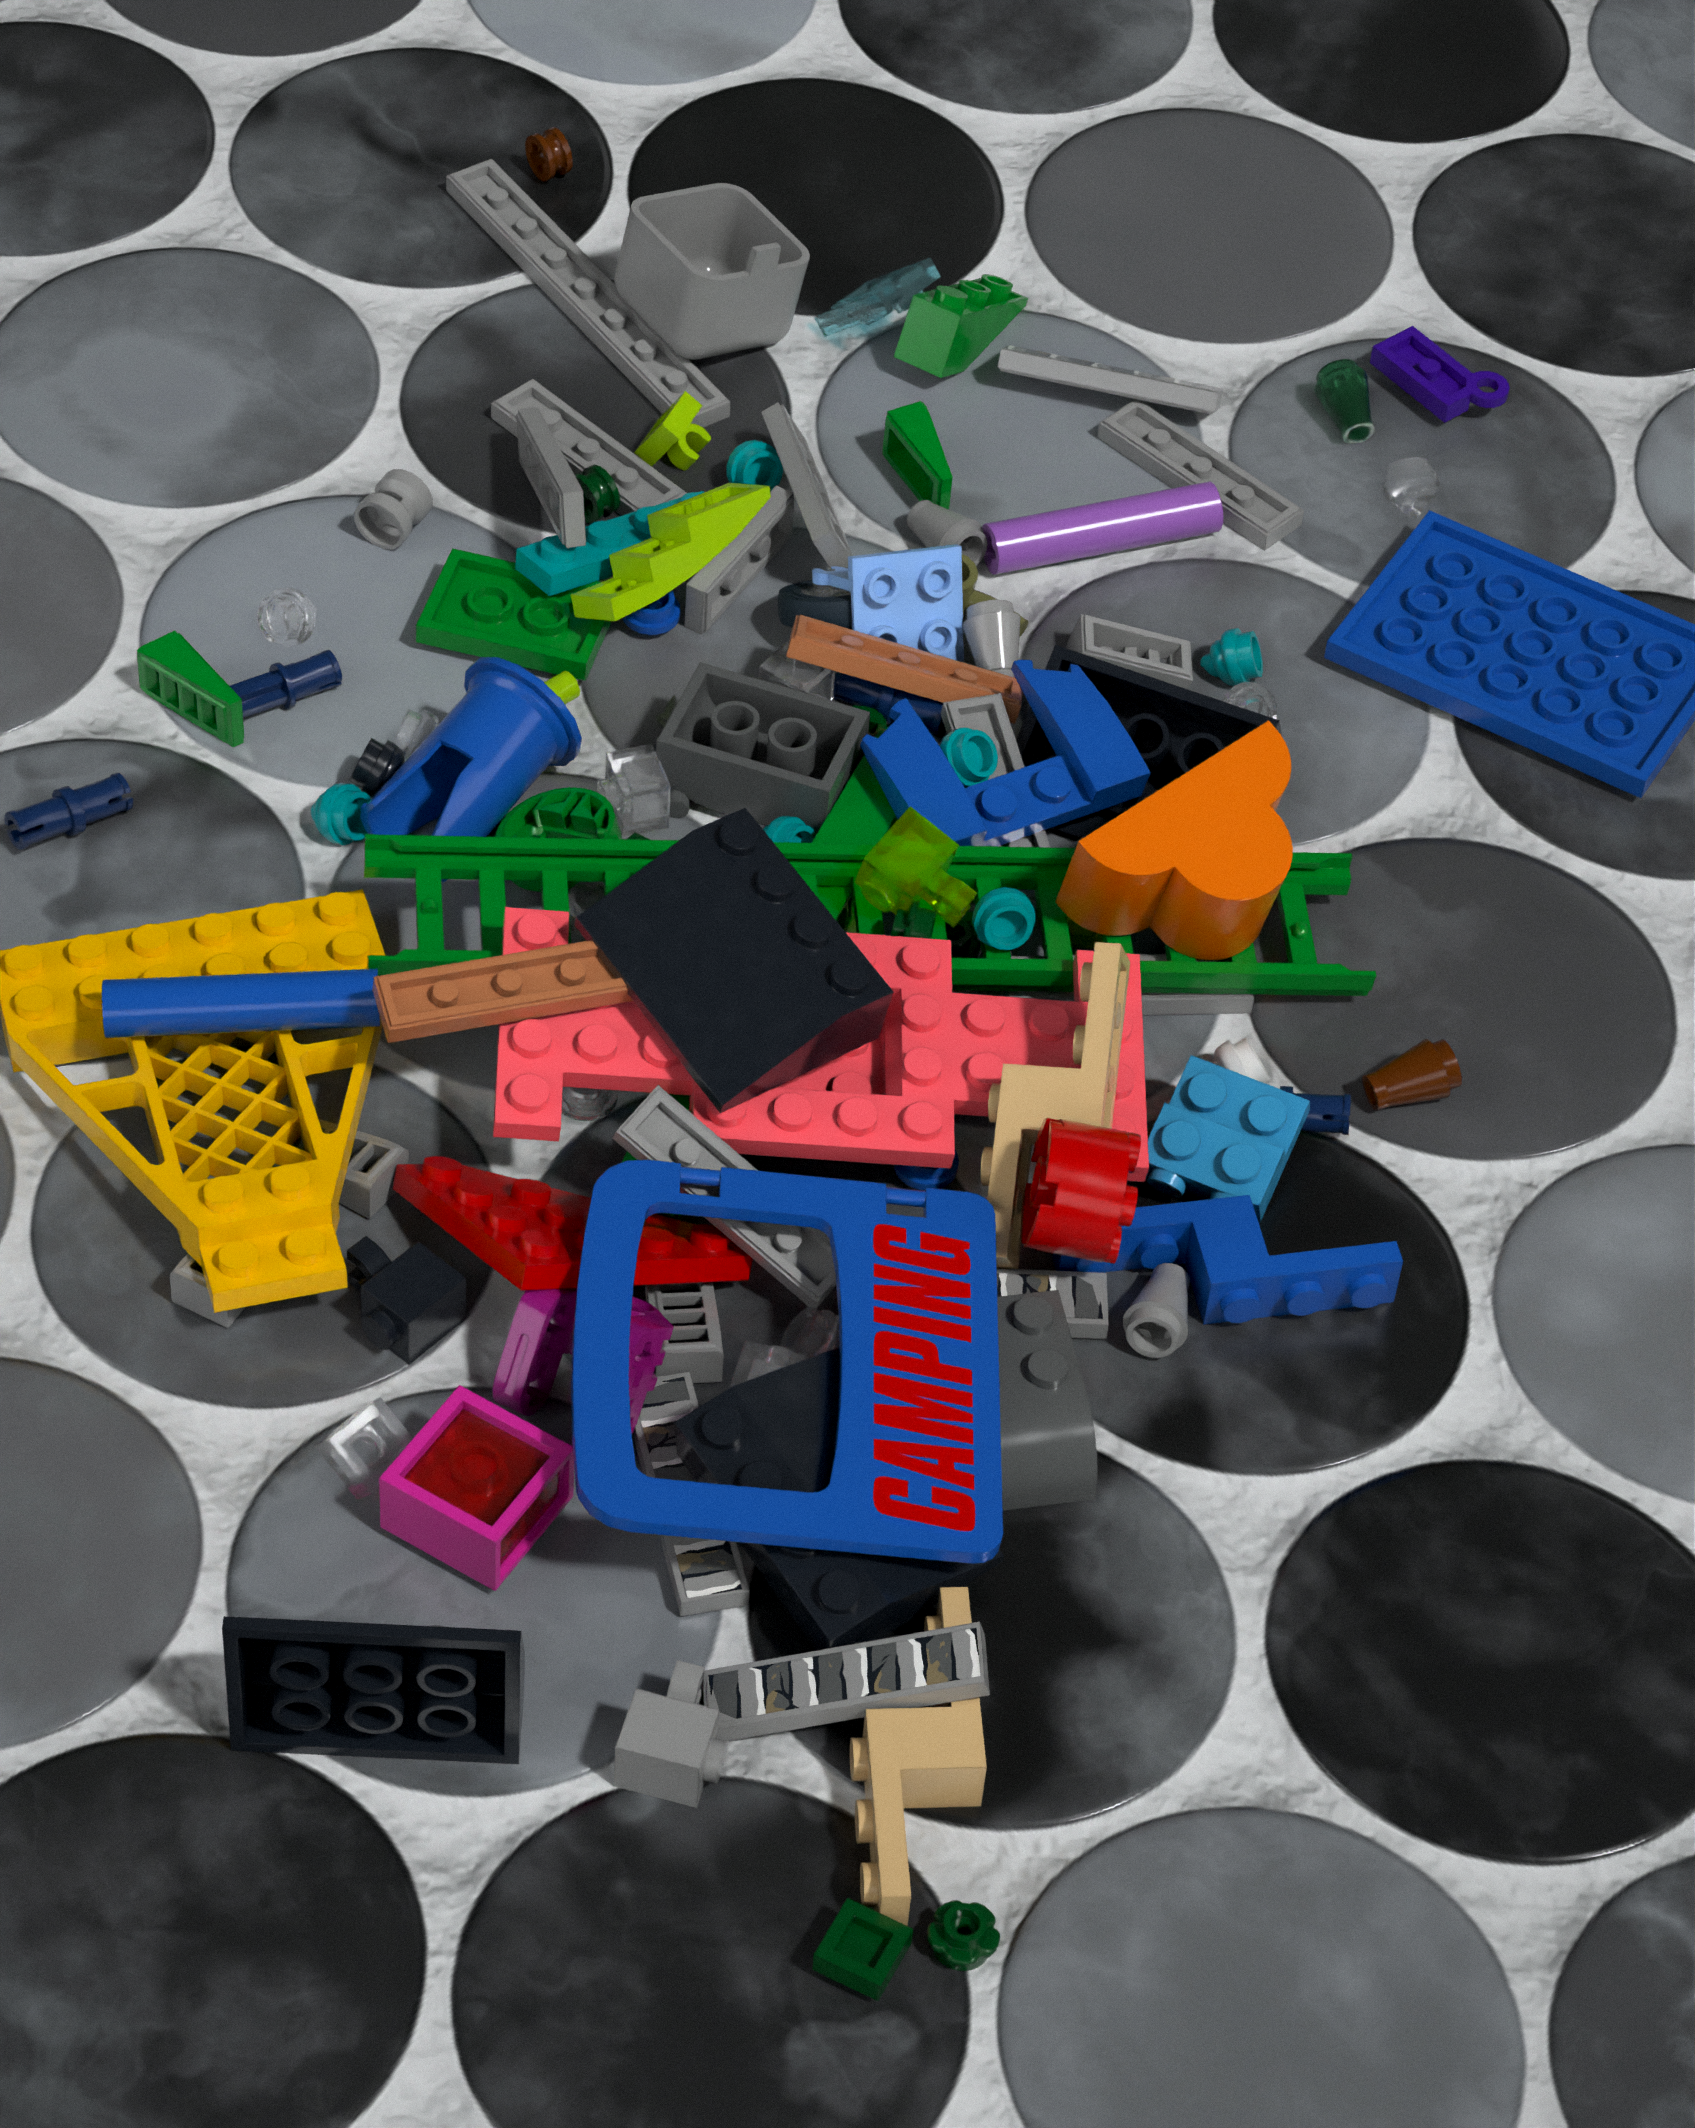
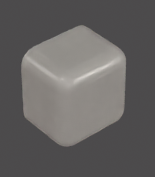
[614,183,810,360]

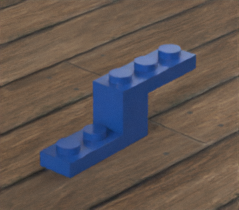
[1052,1195,1403,1325]

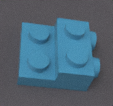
[1146,1055,1310,1222]

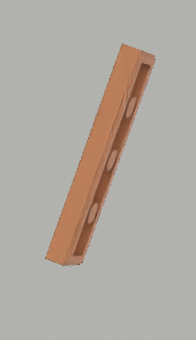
[786,615,1023,724]
[372,940,633,1043]

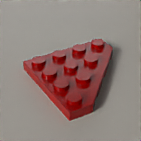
[393,1156,753,1291]

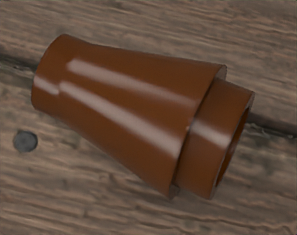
[1362,1039,1462,1111]

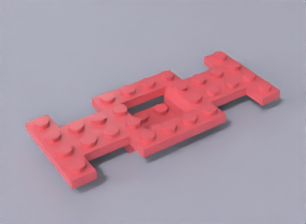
[493,907,1149,1182]

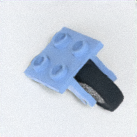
[778,544,964,662]

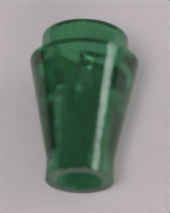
[1314,359,1375,444]

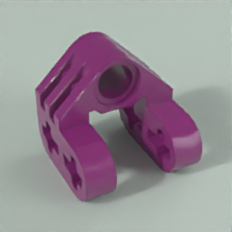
[492,1288,674,1434]

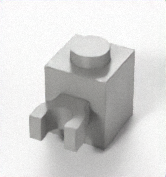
[614,1660,728,1808]

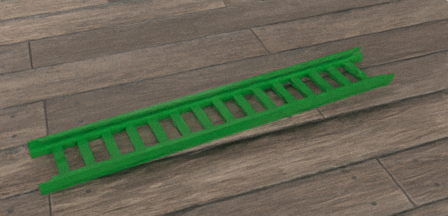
[364,834,1376,996]

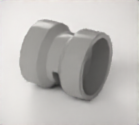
[354,469,433,550]

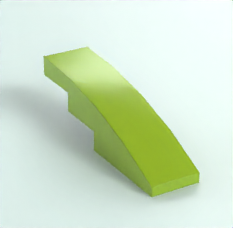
[571,483,771,622]

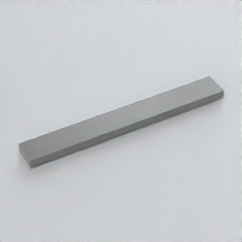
[446,159,731,427]

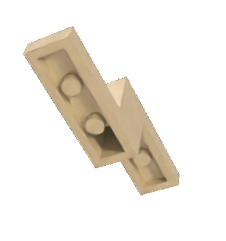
[981,942,1130,1269]
[850,1587,987,1926]

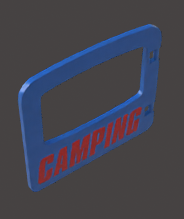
[571,1160,1003,1564]

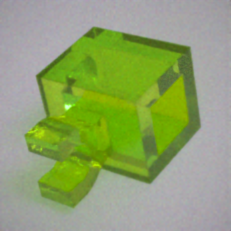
[855,806,977,928]

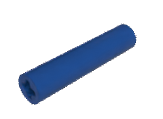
[102,968,380,1038]

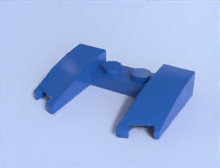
[860,659,1151,847]

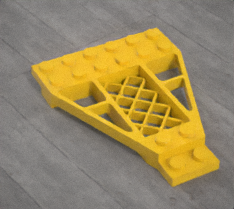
[0,889,386,1313]

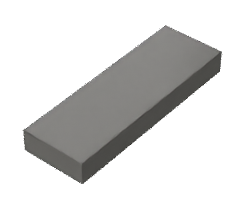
[685,485,795,635]

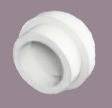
[1212,1038,1271,1084]

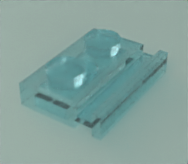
[814,258,941,337]

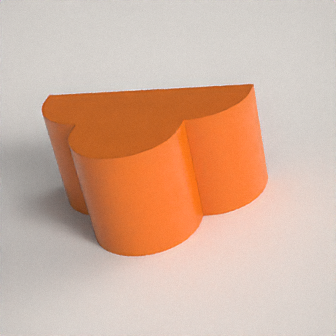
[1055,720,1293,960]

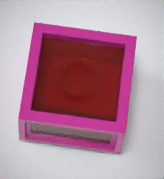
[379,1385,574,1591]

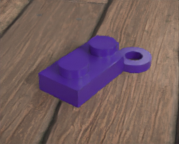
[1370,326,1510,423]

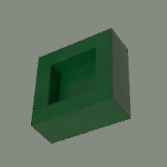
[812,1898,913,2001]

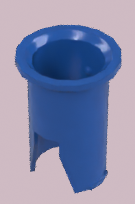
[360,657,582,883]

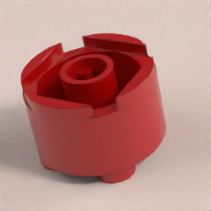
[1020,1118,1141,1264]

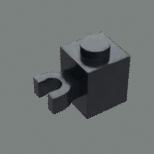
[347,1236,466,1365]

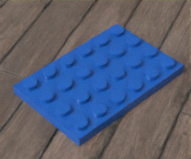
[1324,510,1695,798]

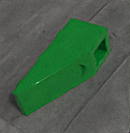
[894,274,1028,378]

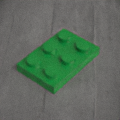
[416,548,612,681]

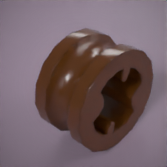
[525,127,573,182]

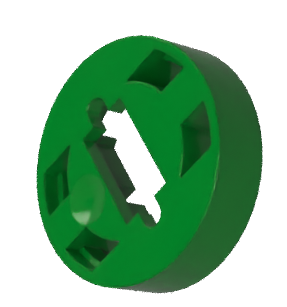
[495,787,622,892]

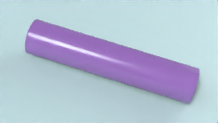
[982,481,1223,575]

